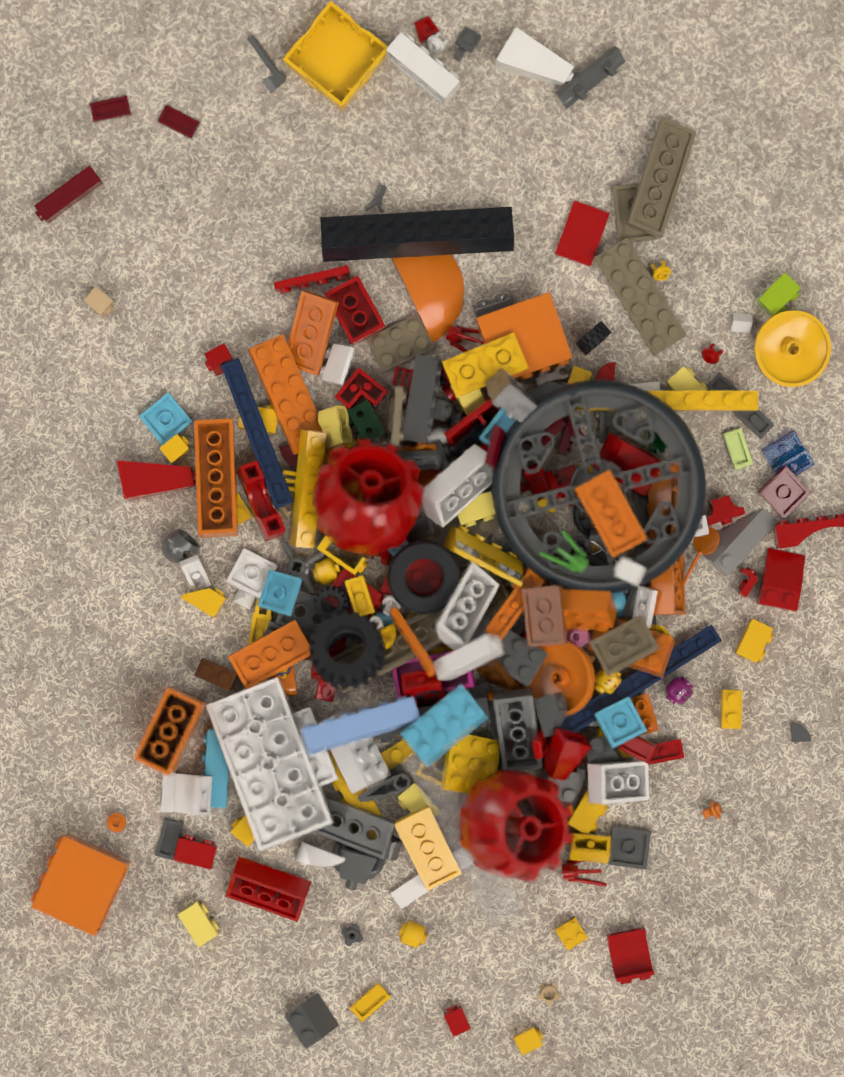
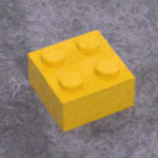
[554,916,588,951]

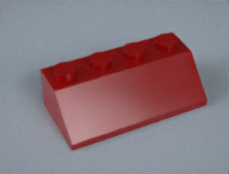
[225,856,312,922]

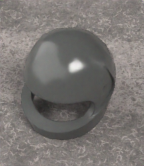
[162,529,201,563]

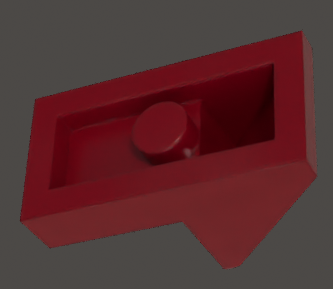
[557,416,584,455]

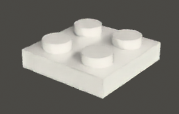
[226,548,278,600]

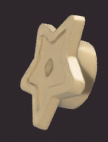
[536,982,562,1007]

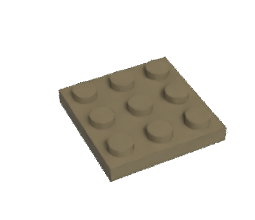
[386,385,406,445]

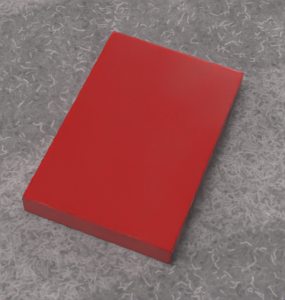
[555,200,610,267]

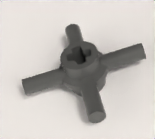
[281,541,325,594]

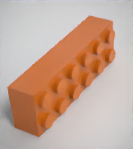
[194,419,239,538]

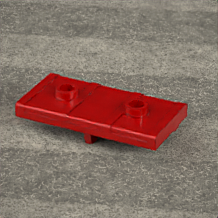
[444,398,502,447]

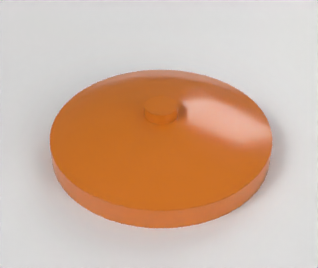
[524,640,595,716]

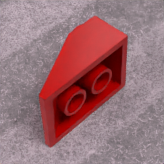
[592,433,662,496]
[757,548,806,612]

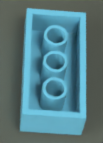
[401,685,488,767]

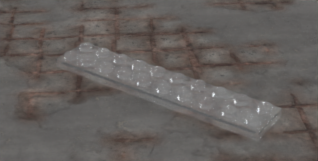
[403,753,525,928]

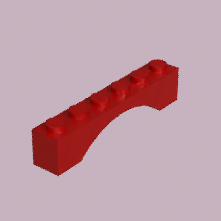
[773,514,844,549]

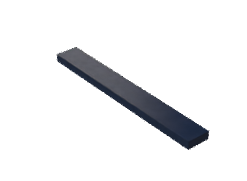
[221,358,294,509]

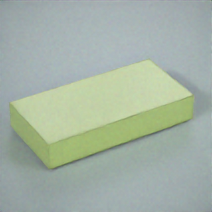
[723,428,753,470]

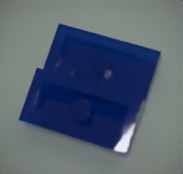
[761,430,815,476]

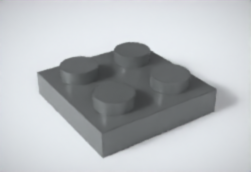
[608,826,651,870]

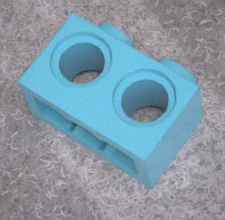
[479,408,516,447]

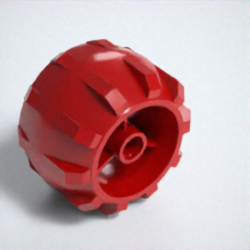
[312,438,424,555]
[458,770,575,882]

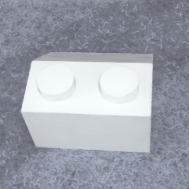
[319,343,356,388]

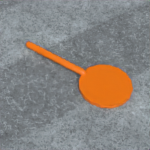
[682,527,720,585]

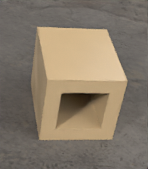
[83,286,115,317]

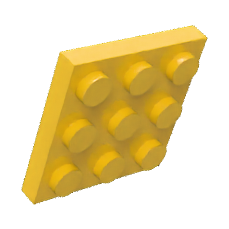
[441,735,500,794]

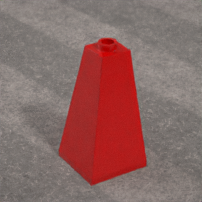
[116,460,196,501]

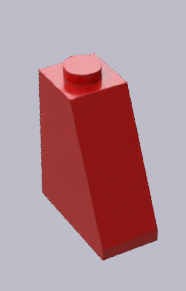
[543,728,592,781]

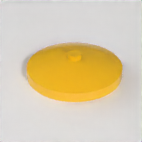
[754,310,831,387]

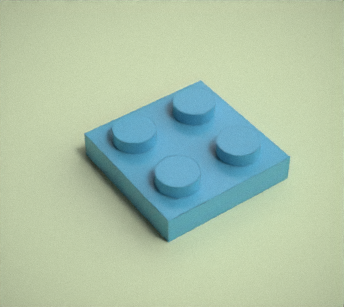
[139,392,193,446]
[258,569,303,616]
[594,696,647,749]

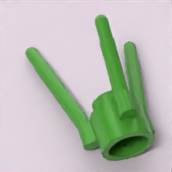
[539,530,589,573]

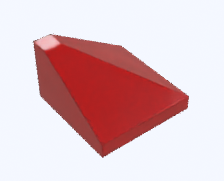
[414,16,439,43]

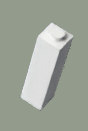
[433,634,504,681]

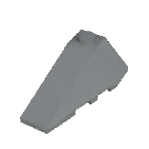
[701,508,777,576]

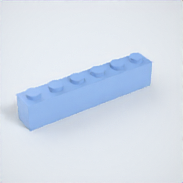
[300,696,420,756]

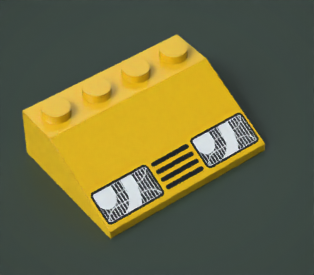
[442,525,523,586]

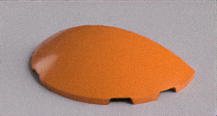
[391,255,464,343]

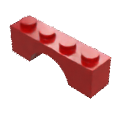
[236,460,286,542]

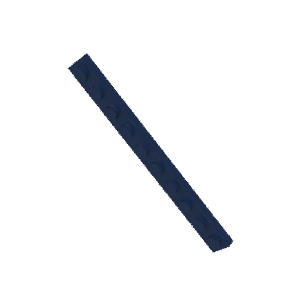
[560,625,722,733]

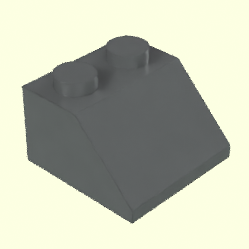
[284,993,339,1049]

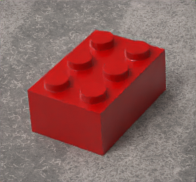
[324,276,386,346]

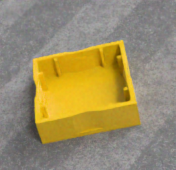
[282,0,388,111]

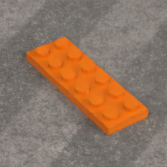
[247,334,322,455]

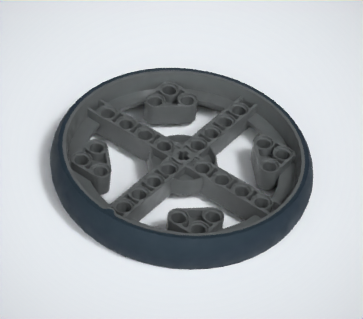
[492,380,706,593]

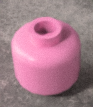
[566,628,593,651]

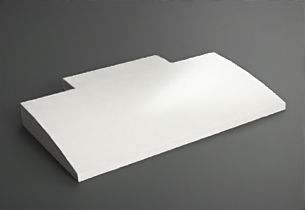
[206,677,338,851]

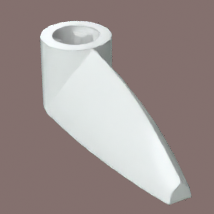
[296,841,346,867]

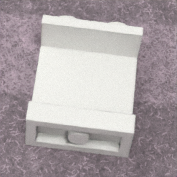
[161,773,212,816]

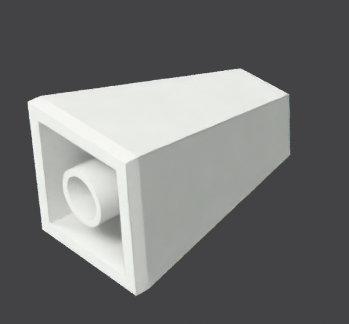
[495,27,575,87]

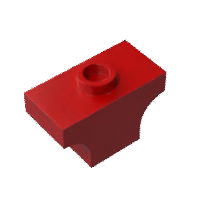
[706,495,745,526]

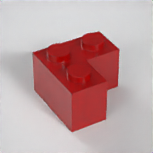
[334,367,389,410]

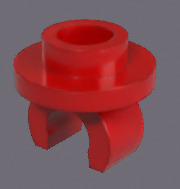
[702,343,723,364]

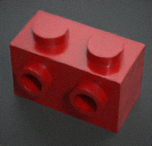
[174,834,218,870]

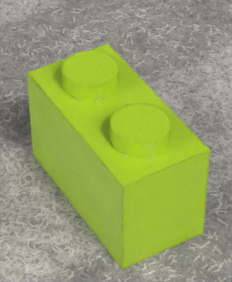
[756,272,801,317]

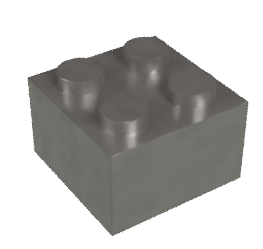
[486,368,537,423]

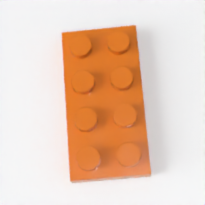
[288,290,339,376]
[575,470,647,558]
[228,619,311,689]

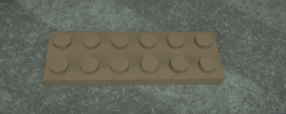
[626,118,696,238]
[594,238,687,356]

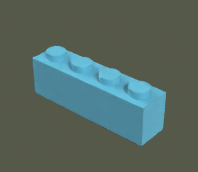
[201,729,229,808]

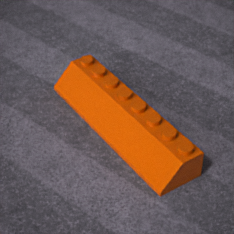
[646,460,686,615]

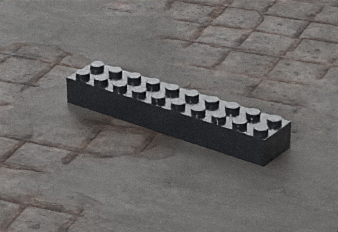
[320,207,514,262]

